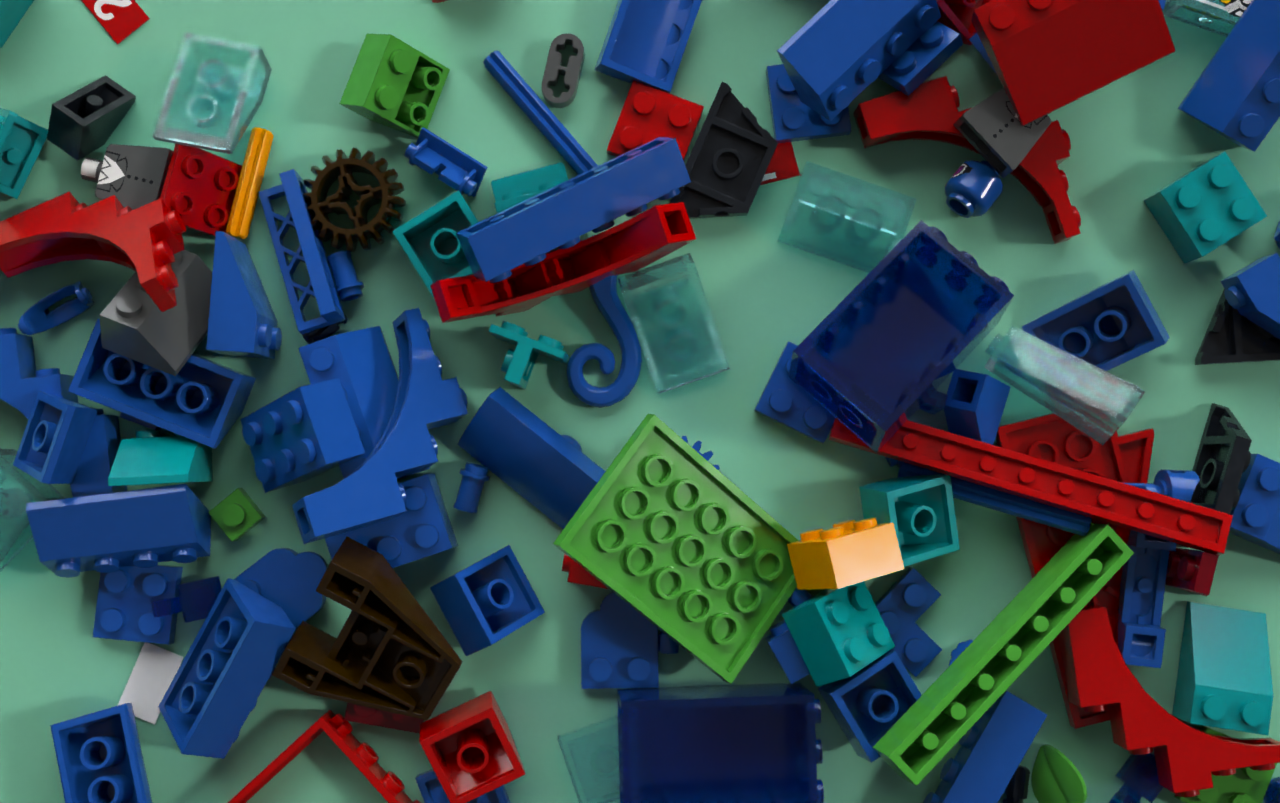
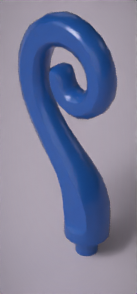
[566,275,642,408]

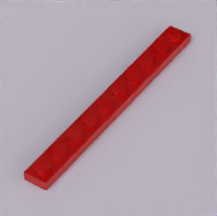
[829,401,1233,556]

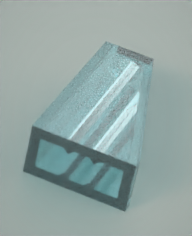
[984,326,1146,445]

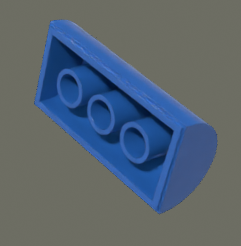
[50,703,152,803]

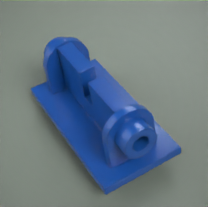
[404,127,488,197]

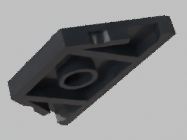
[669,82,778,219]
[1195,288,1280,365]
[1176,403,1252,548]

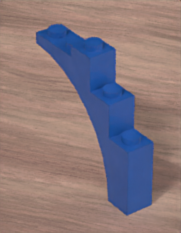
[292,308,468,544]
[0,328,127,497]

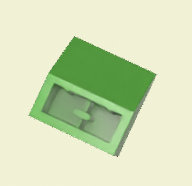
[339,33,450,138]

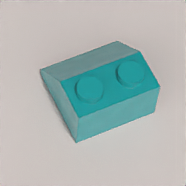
[108,430,213,486]
[859,474,960,567]

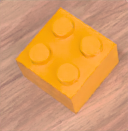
[787,517,905,590]

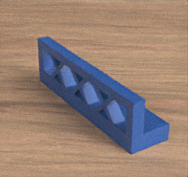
[258,169,345,334]

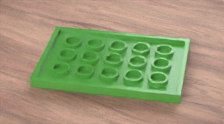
[553,414,799,684]

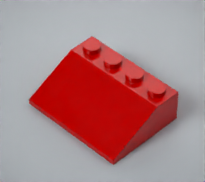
[971,0,1176,127]

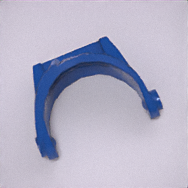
[18,280,94,336]

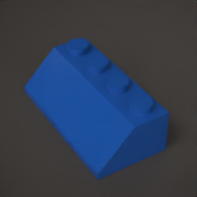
[777,0,941,121]
[1178,0,1280,152]
[68,319,256,448]
[298,326,430,480]
[26,484,211,578]
[158,578,296,759]

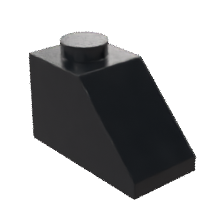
[47,75,136,161]

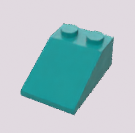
[1172,601,1273,735]

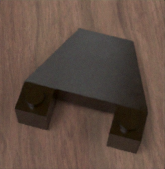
[272,537,462,721]

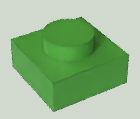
[208,488,266,542]

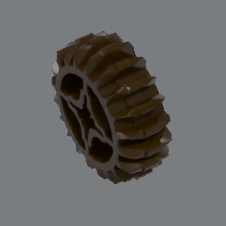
[303,148,406,252]

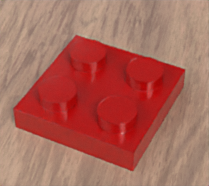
[607,80,704,160]

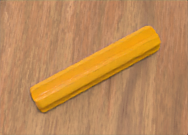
[226,127,273,239]

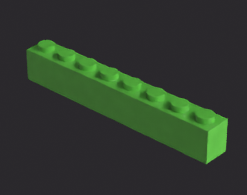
[872,523,1134,786]

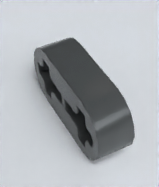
[542,33,584,108]

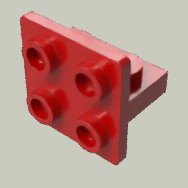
[160,141,242,236]

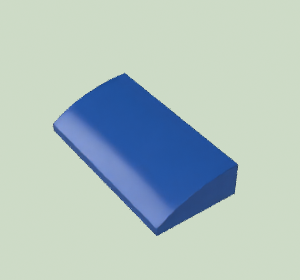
[594,0,702,93]
[457,387,605,529]

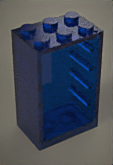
[789,220,1014,453]
[617,682,824,803]

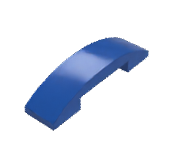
[1118,530,1176,668]

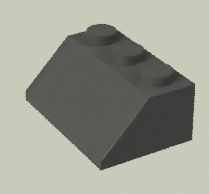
[99,250,212,376]

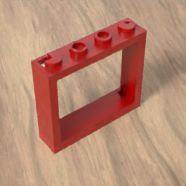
[228,710,421,803]

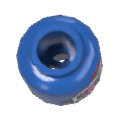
[945,160,1003,218]

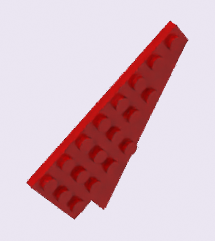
[996,400,1154,729]

